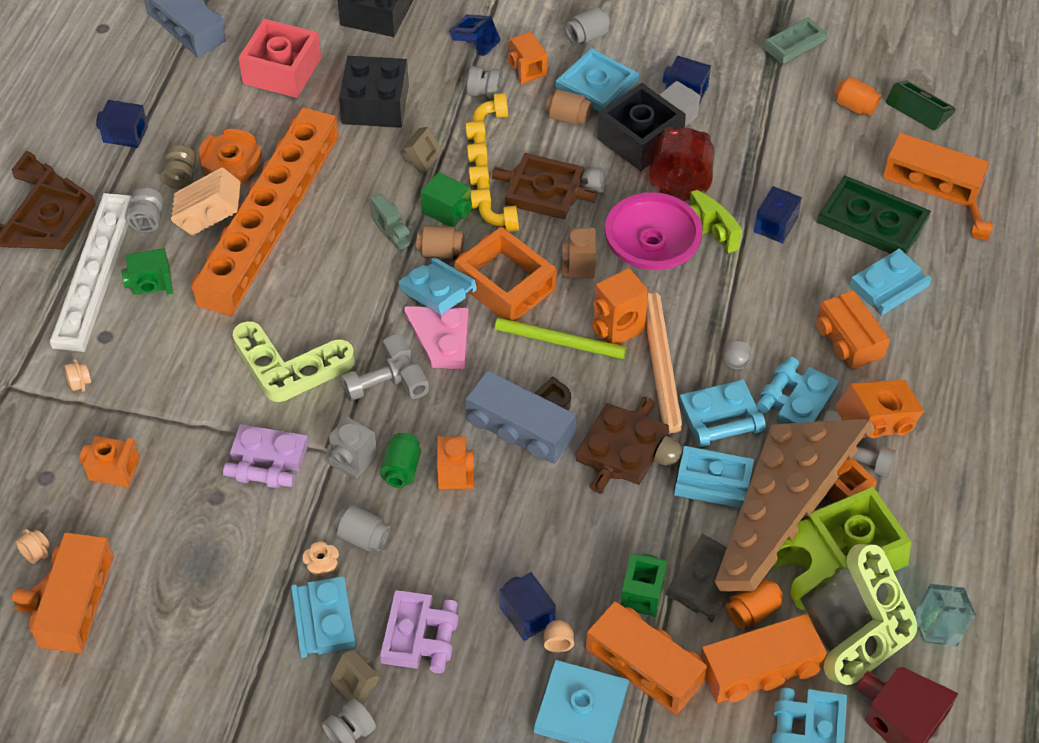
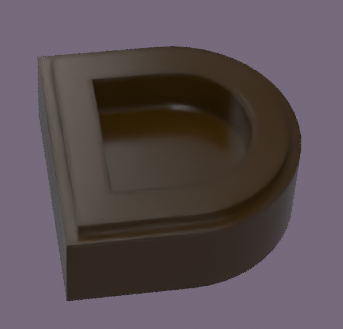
[534,376,571,410]

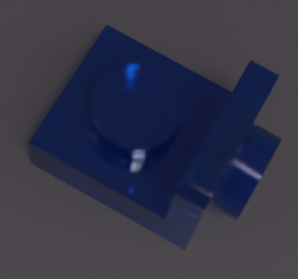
[449,14,501,56]

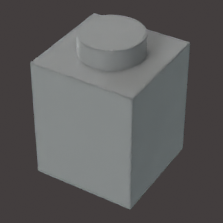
[659,81,700,127]

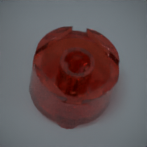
[649,127,715,201]

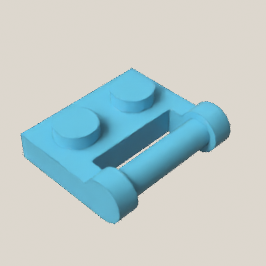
[679,379,766,448]

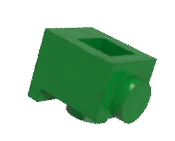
[121,248,173,295]
[620,553,667,617]

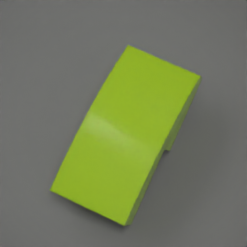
[689,190,742,254]

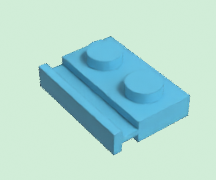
[849,249,932,316]
[398,257,477,315]
[674,446,754,508]
[291,576,356,658]

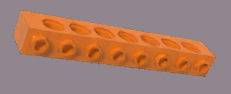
[191,107,339,317]

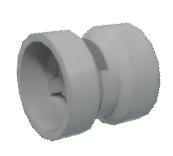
[467,66,503,99]
[126,188,164,233]
[321,698,376,743]

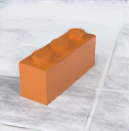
[883,132,990,208]
[29,532,114,654]
[586,601,707,715]
[700,614,827,704]

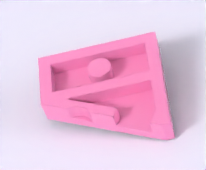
[404,306,469,369]

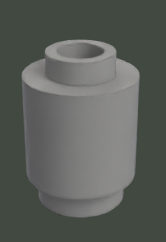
[565,7,610,45]
[334,504,391,552]

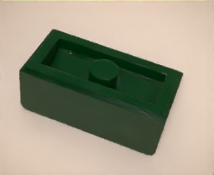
[886,80,956,130]

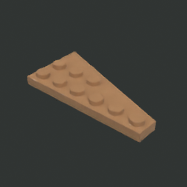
[715,418,875,591]

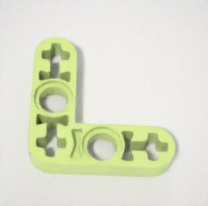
[232,321,355,402]
[824,544,917,685]

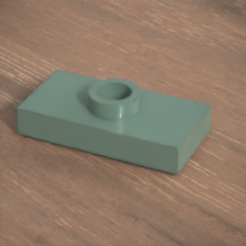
[763,17,827,65]

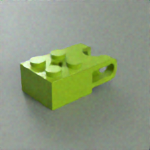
[773,487,912,610]

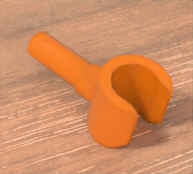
[970,204,993,241]
[12,571,51,613]

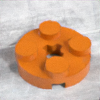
[198,129,262,185]

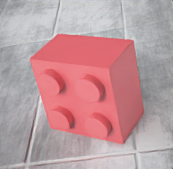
[238,19,321,98]

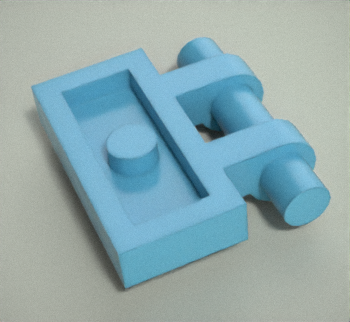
[756,357,840,424]
[771,688,847,743]

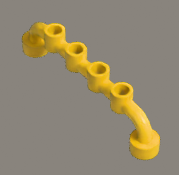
[466,93,519,232]

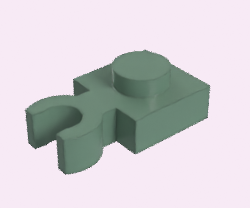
[371,193,411,250]

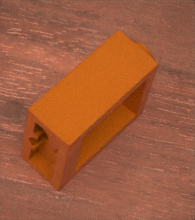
[454,227,557,321]

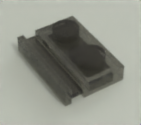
[665,533,731,622]
[800,567,873,663]

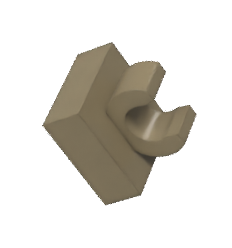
[400,127,442,172]
[330,649,383,704]

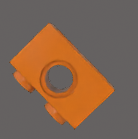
[592,268,648,345]
[835,379,924,438]

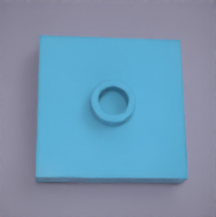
[555,48,639,112]
[534,660,629,743]

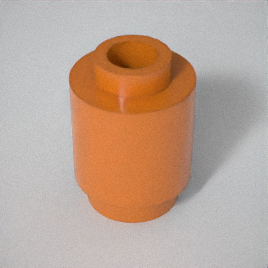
[834,76,882,117]
[726,578,783,630]

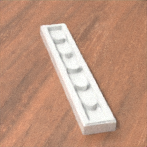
[50,193,132,352]

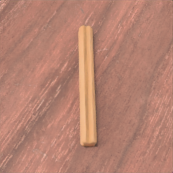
[645,292,682,434]

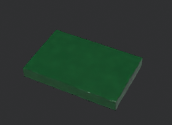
[816,175,931,255]

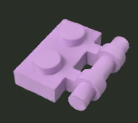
[223,424,309,489]
[380,590,459,674]

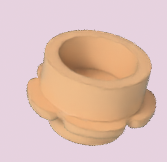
[64,359,91,392]
[16,529,50,564]
[303,541,339,577]

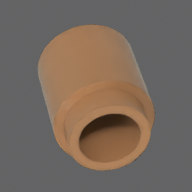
[546,89,592,126]
[416,225,464,259]

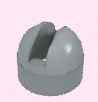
[581,167,605,193]
[723,341,751,370]

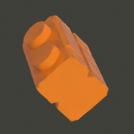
[816,290,890,370]

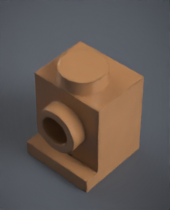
[562,228,596,278]

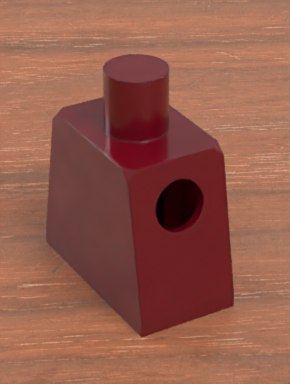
[856,667,958,743]

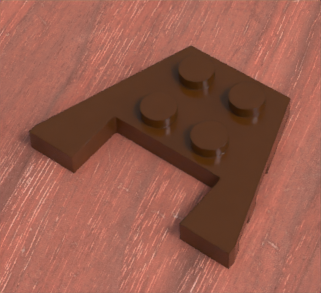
[0,151,96,250]

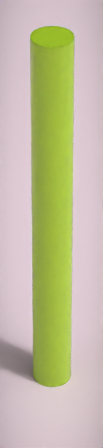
[495,317,627,360]

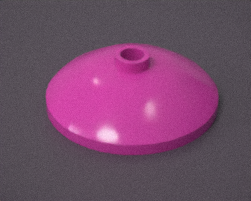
[605,192,702,270]

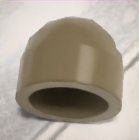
[654,436,683,467]

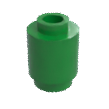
[380,433,421,488]

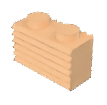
[171,167,241,236]

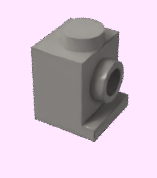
[328,416,377,480]

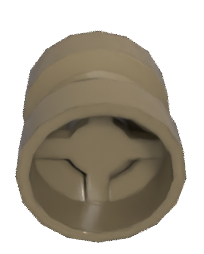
[161,145,196,189]

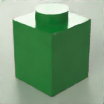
[421,172,472,227]

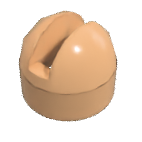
[543,620,574,653]

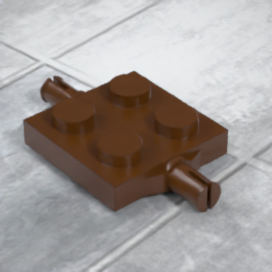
[492,153,598,220]
[575,397,669,494]

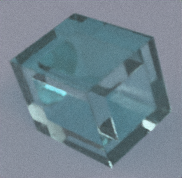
[914,584,976,646]

